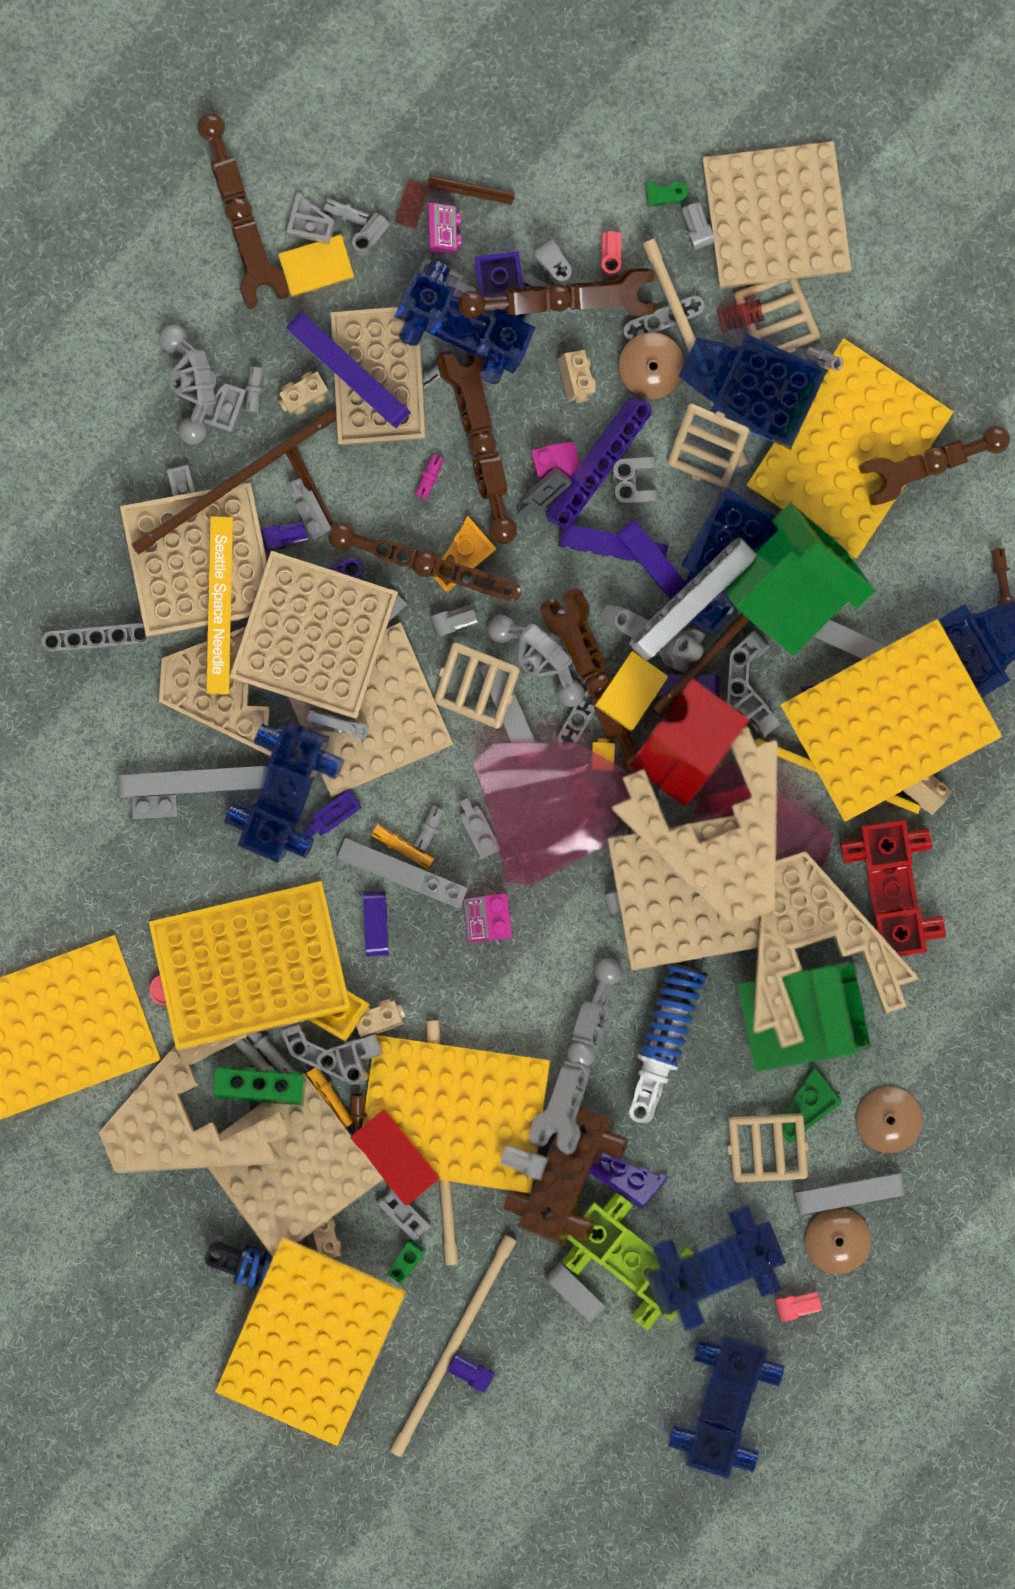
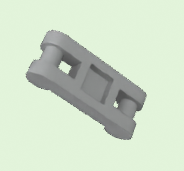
[376,1188,431,1243]

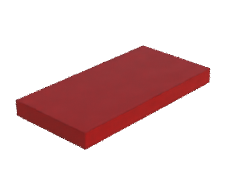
[350,1109,440,1207]

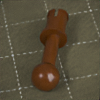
[991,548,1015,613]
[349,1093,367,1133]

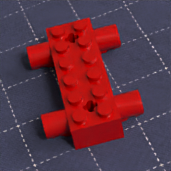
[840,820,946,956]

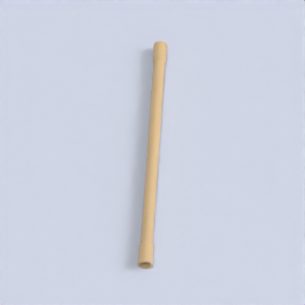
[643,239,749,468]
[426,1020,458,1265]
[390,1234,517,1457]

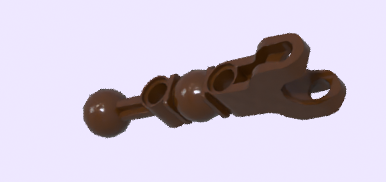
[858,426,1010,505]

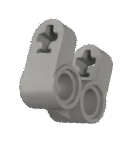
[533,239,572,286]
[613,457,658,505]

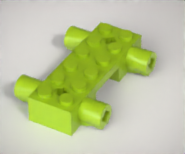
[561,1192,703,1331]

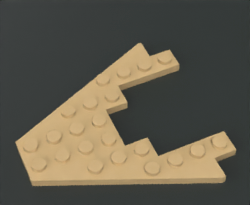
[159,627,335,774]
[612,727,777,927]
[753,852,918,1048]
[99,1034,290,1173]

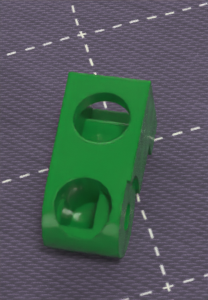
[645,181,688,207]
[387,1239,426,1284]

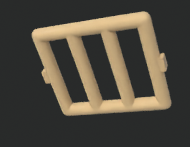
[734,279,820,361]
[668,404,749,489]
[434,642,520,729]
[728,1113,809,1183]

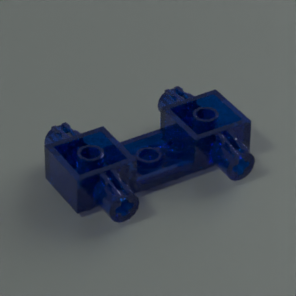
[394,261,536,384]
[224,720,344,863]
[645,1205,786,1331]
[667,1334,785,1479]

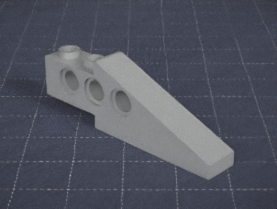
[337,838,468,909]

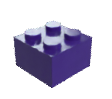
[475,251,523,297]

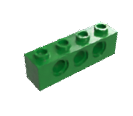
[213,1066,306,1106]

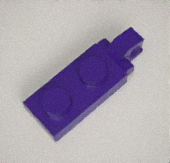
[304,790,362,838]

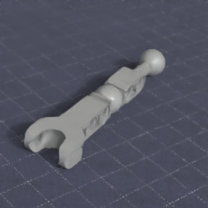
[529,958,623,1154]

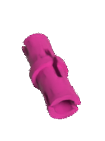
[414,454,445,500]

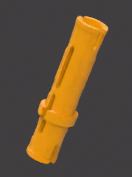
[371,824,435,870]
[306,1067,353,1127]

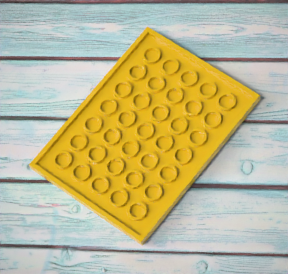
[746,338,953,559]
[781,619,1002,822]
[149,881,351,1051]
[0,935,161,1120]
[362,1035,551,1193]
[215,1237,406,1446]

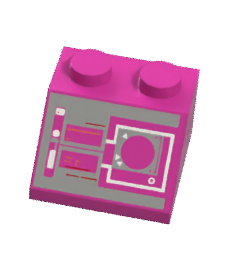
[429,203,462,254]
[463,893,512,943]

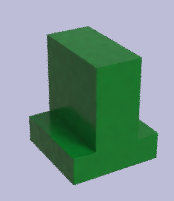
[724,502,876,656]
[738,960,871,1072]

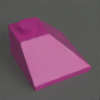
[531,442,580,481]

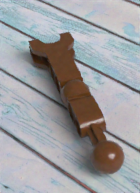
[197,113,289,309]
[458,268,655,319]
[437,345,517,544]
[328,522,521,602]
[540,588,638,776]

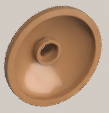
[619,332,685,399]
[856,1086,922,1153]
[805,1207,871,1274]

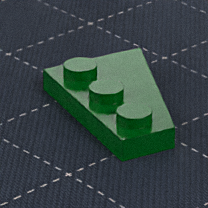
[782,1067,842,1143]

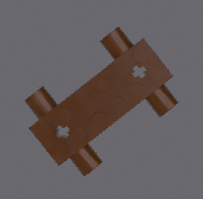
[504,1107,628,1247]

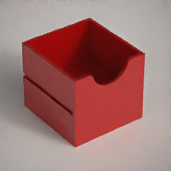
[629,679,749,807]

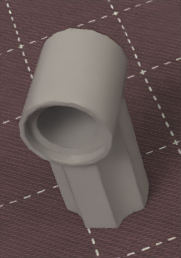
[682,202,715,250]
[352,213,391,256]
[431,604,478,638]
[500,1145,548,1180]

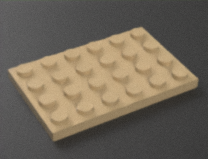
[331,305,427,445]

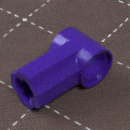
[261,522,308,551]
[448,1354,495,1393]

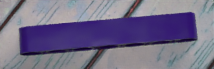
[286,311,411,429]
[546,398,652,528]

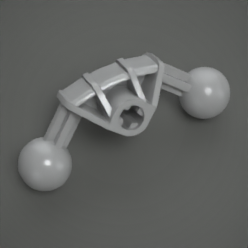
[159,325,216,445]
[487,615,585,707]

